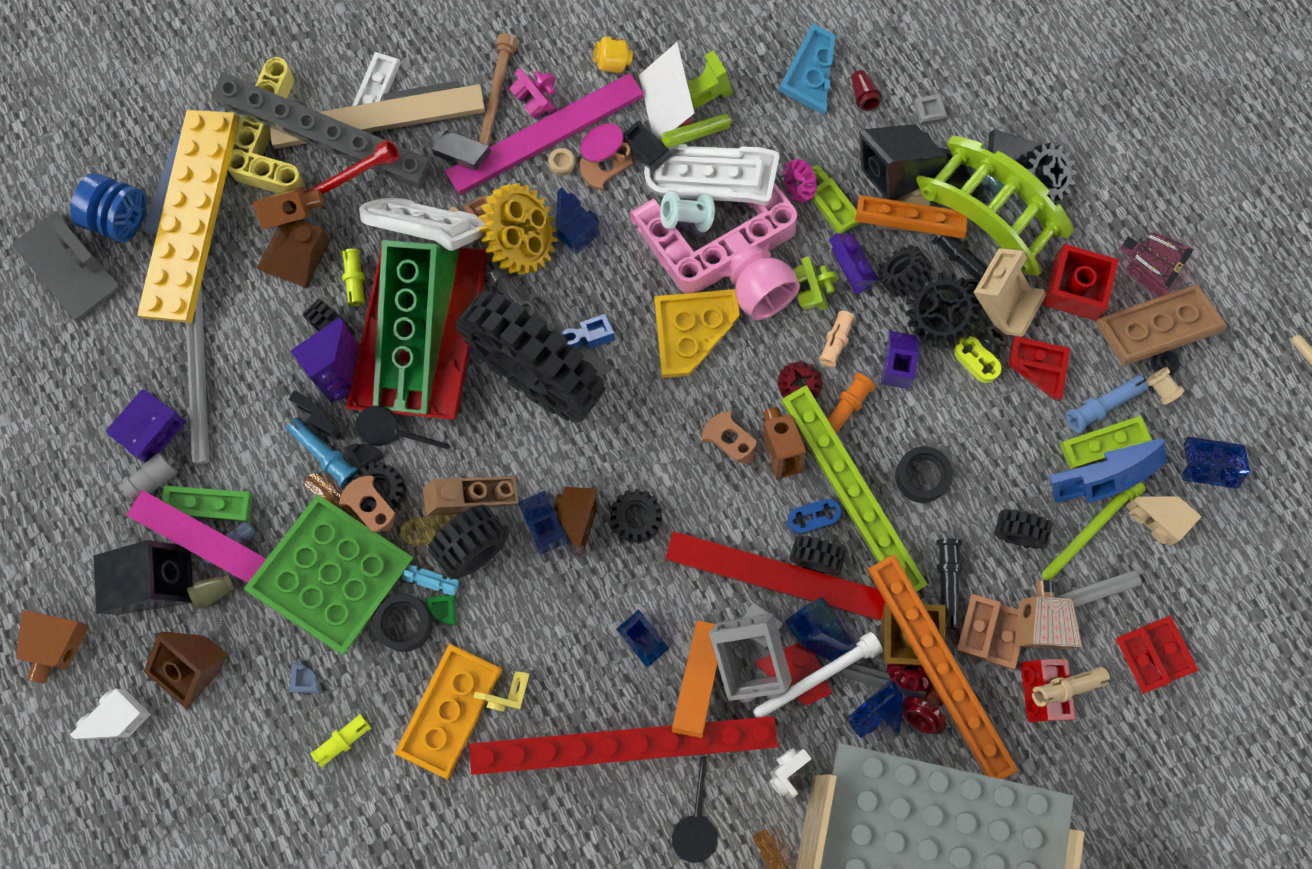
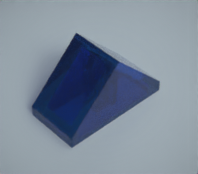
[616,609,669,668]

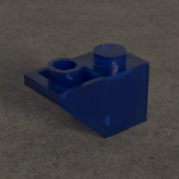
[556,187,600,255]
[518,491,567,555]
[785,597,856,661]

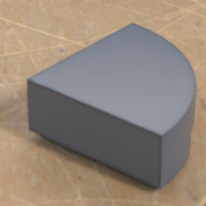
[289,662,321,693]

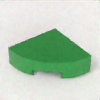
[425,595,457,625]

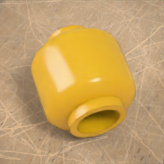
[593,36,633,74]

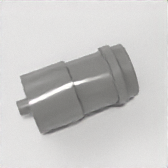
[120,452,178,502]

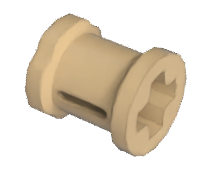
[1146,367,1185,405]

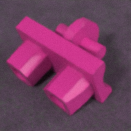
[509,68,557,119]

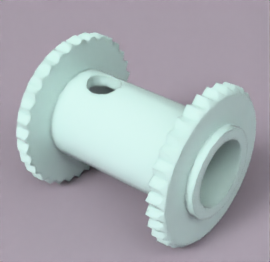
[660,190,715,232]

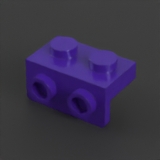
[829,233,879,294]

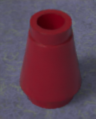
[851,70,881,111]

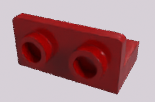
[1021,659,1076,722]

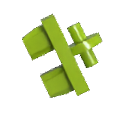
[793,256,839,310]

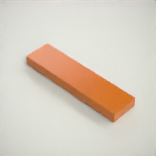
[855,195,968,239]
[672,621,718,738]

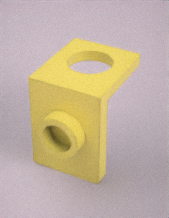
[473,671,529,712]

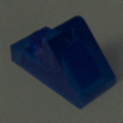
[847,679,903,738]

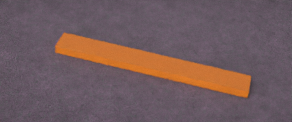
[867,554,1019,779]

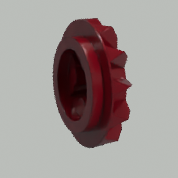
[778,360,823,399]
[887,664,932,691]
[900,697,947,735]

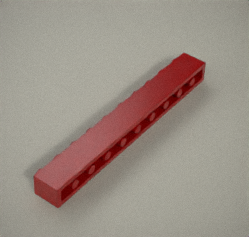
[469,716,778,775]

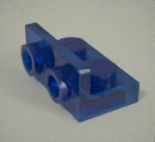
[1182,436,1250,489]

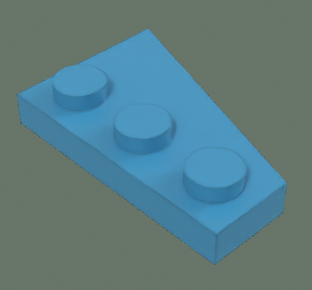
[777,23,835,114]

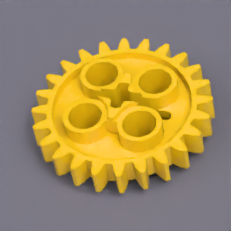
[479,183,558,275]

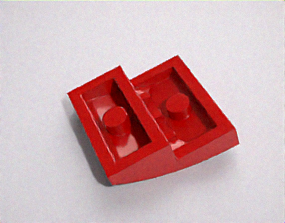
[1115,615,1199,694]

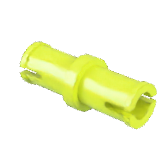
[342,249,365,307]
[310,713,372,768]

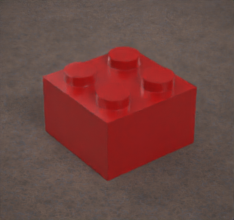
[1042,244,1119,321]

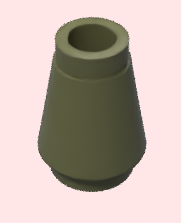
[187,574,235,610]

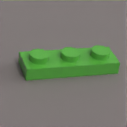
[161,486,253,522]

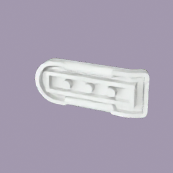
[644,144,779,206]
[359,198,486,250]

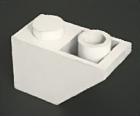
[70,688,151,740]

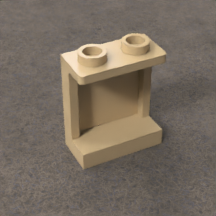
[974,248,1046,337]

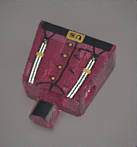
[1118,232,1194,298]

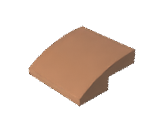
[957,594,1021,670]

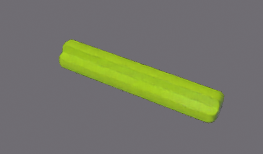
[661,113,732,148]

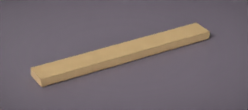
[270,84,485,149]

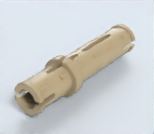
[1032,667,1110,706]

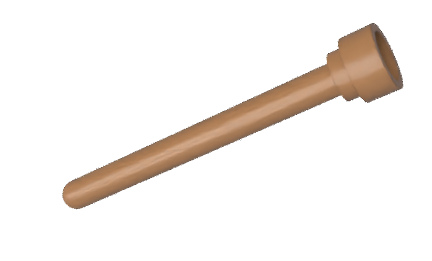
[479,33,518,146]

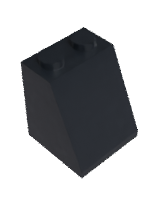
[859,124,947,200]
[93,540,193,615]

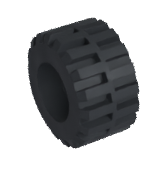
[428,504,509,580]

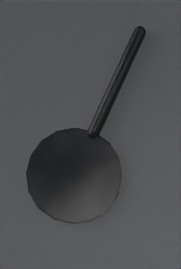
[356,406,450,449]
[672,757,717,863]

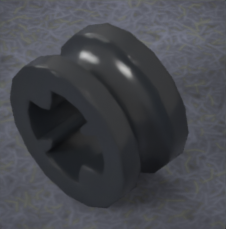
[978,326,1007,353]

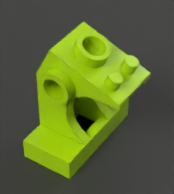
[686,50,733,110]

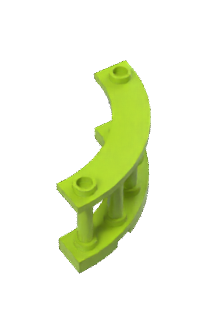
[916,136,1074,276]

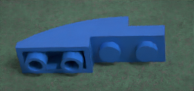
[1049,438,1166,503]

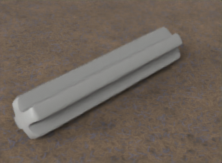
[1056,571,1142,607]

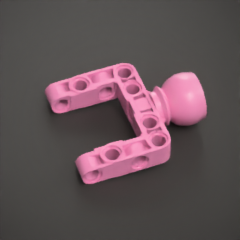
[629,182,800,321]

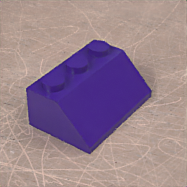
[290,317,360,402]

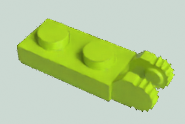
[798,165,862,233]

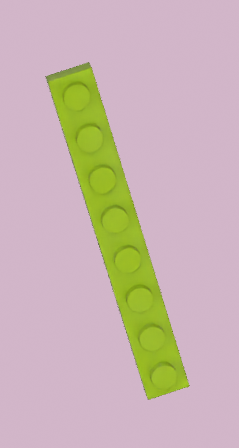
[781,385,927,592]

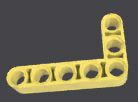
[228,57,305,193]

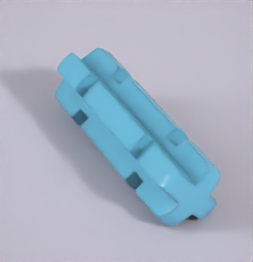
[402,564,459,595]

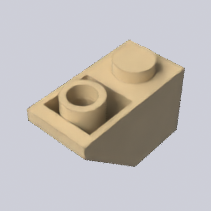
[1125,496,1202,546]

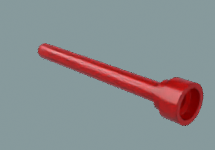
[291,140,399,209]

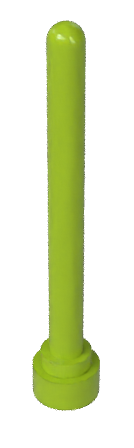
[1042,482,1146,580]

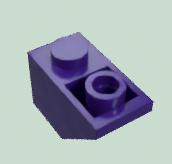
[881,330,918,389]

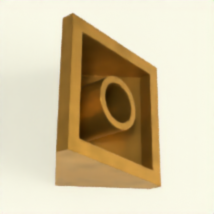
[879,603,945,665]

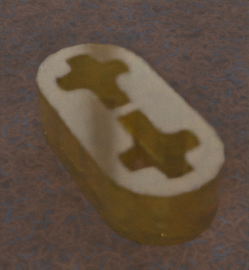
[401,515,452,546]

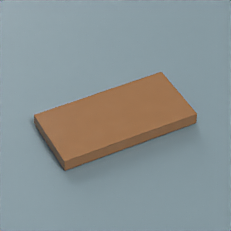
[1096,284,1227,366]

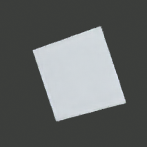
[639,42,694,141]

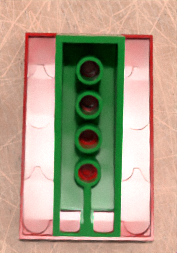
[346,240,489,420]

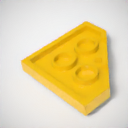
[654,289,740,378]

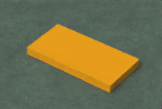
[394,644,503,780]

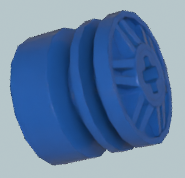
[70,172,147,243]

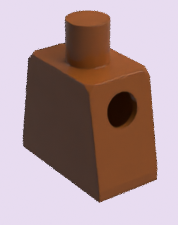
[253,187,324,230]
[763,407,806,480]
[15,610,89,684]

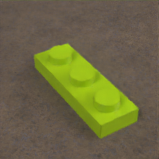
[1059,416,1152,470]

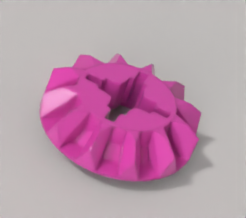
[782,159,817,203]

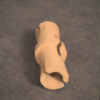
[819,311,855,367]

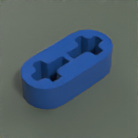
[787,499,841,535]

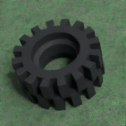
[878,245,933,298]
[302,298,356,336]
[354,462,407,512]
[610,489,662,544]
[994,509,1053,549]
[789,535,847,576]

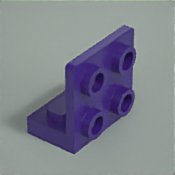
[106,389,187,463]

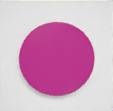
[581,124,623,162]

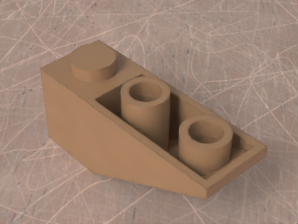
[423,476,519,516]

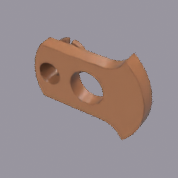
[580,142,633,191]
[702,411,757,464]
[339,476,396,533]

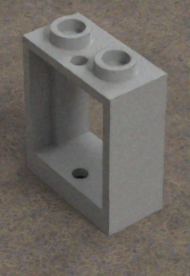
[709,613,792,703]

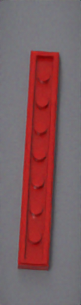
[665,531,886,622]

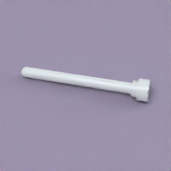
[754,632,883,718]

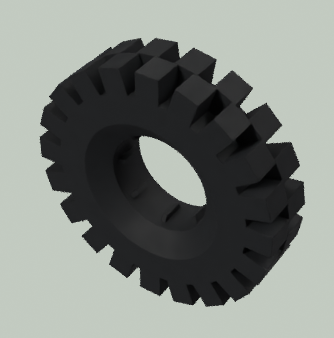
[456,291,606,423]

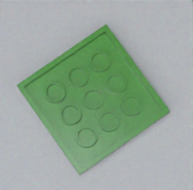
[244,494,414,657]

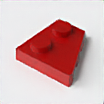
[1008,336,1070,401]
[755,639,832,706]

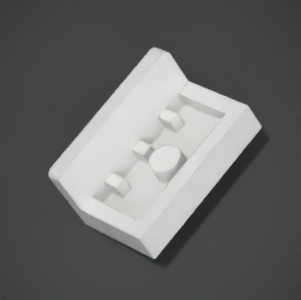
[769,748,811,798]

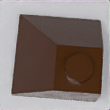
[257,220,330,288]
[553,487,599,556]
[144,631,227,709]

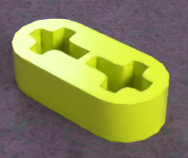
[954,336,1001,383]

